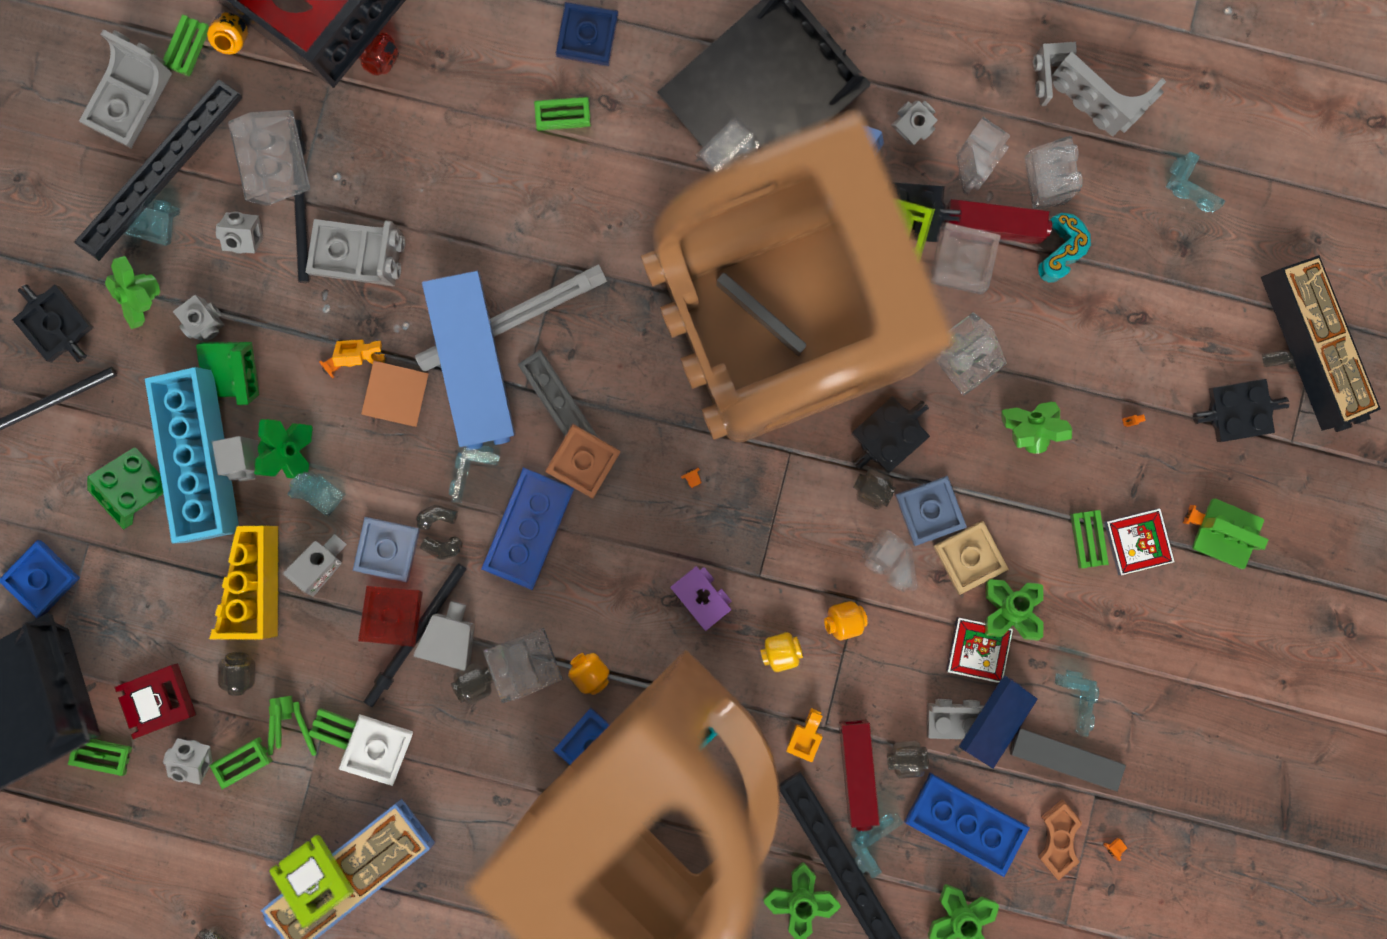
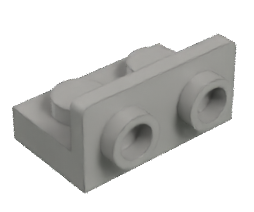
[927,699,984,739]

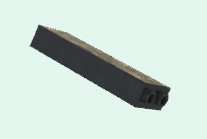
[1261,255,1381,432]

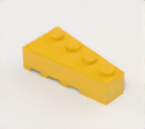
[210,526,278,639]

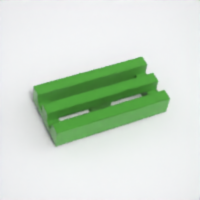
[163,14,209,77]
[534,97,591,131]
[1070,510,1109,568]
[308,708,356,750]
[209,737,273,790]
[68,739,132,776]

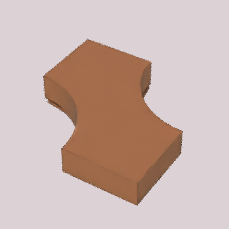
[1038,799,1082,881]

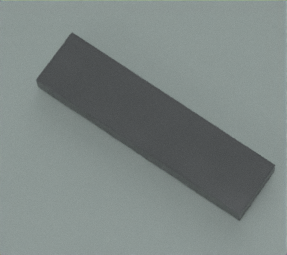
[716,273,807,356]
[518,350,599,438]
[1010,728,1126,792]

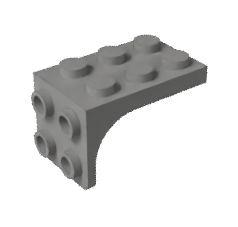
[79,30,172,148]
[1051,52,1166,137]
[306,219,405,286]

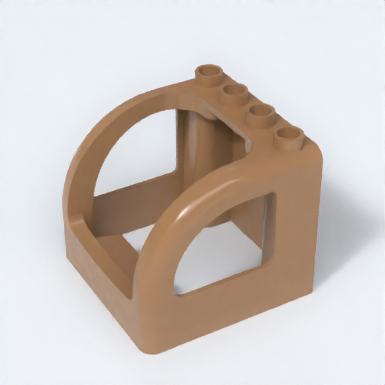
[640,111,952,442]
[466,650,780,939]

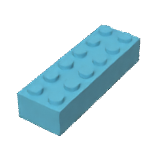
[145,367,239,544]

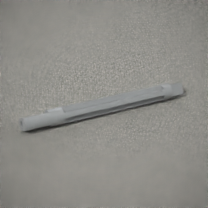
[415,264,607,372]

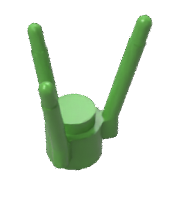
[268,696,317,756]

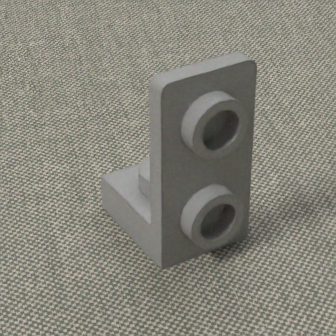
[1033,42,1077,106]

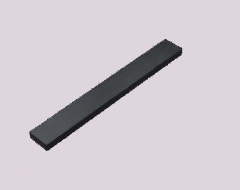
[74,79,243,261]
[779,771,902,939]

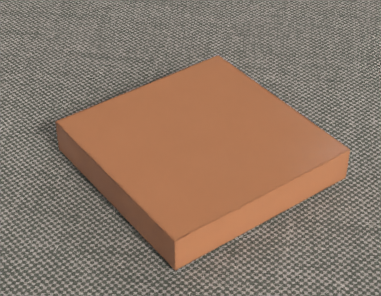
[361,361,428,427]
[545,424,621,499]

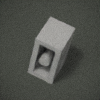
[212,436,259,481]

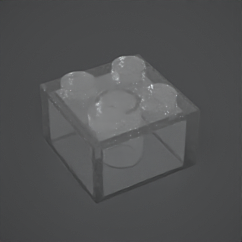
[929,223,1001,295]

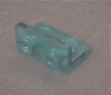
[124,200,180,246]

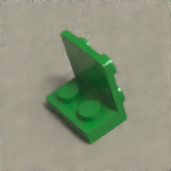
[196,342,259,405]
[87,447,164,530]

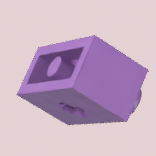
[670,566,732,631]

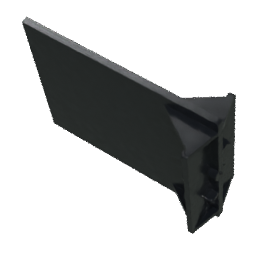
[657,0,870,168]
[0,614,101,790]

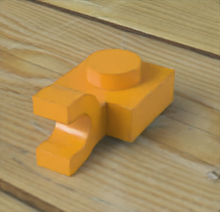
[332,339,385,367]
[786,708,823,762]

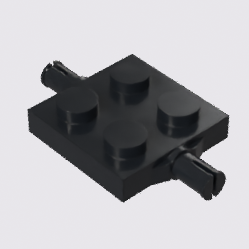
[889,182,962,242]
[12,284,94,363]
[1193,379,1289,442]
[852,396,930,474]

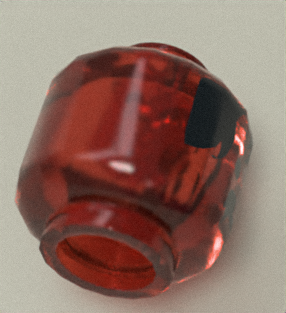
[359,33,399,76]

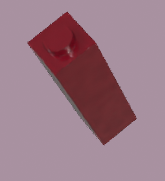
[943,199,1052,244]
[839,719,880,831]

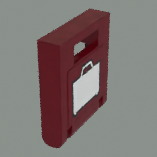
[114,663,196,739]

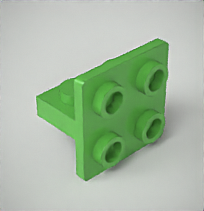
[1192,499,1269,569]

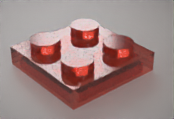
[358,586,423,647]

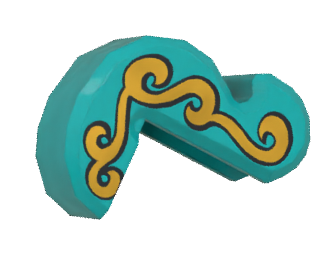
[1038,213,1091,283]

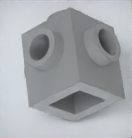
[891,101,938,145]
[216,212,263,253]
[173,295,224,342]
[163,738,212,785]

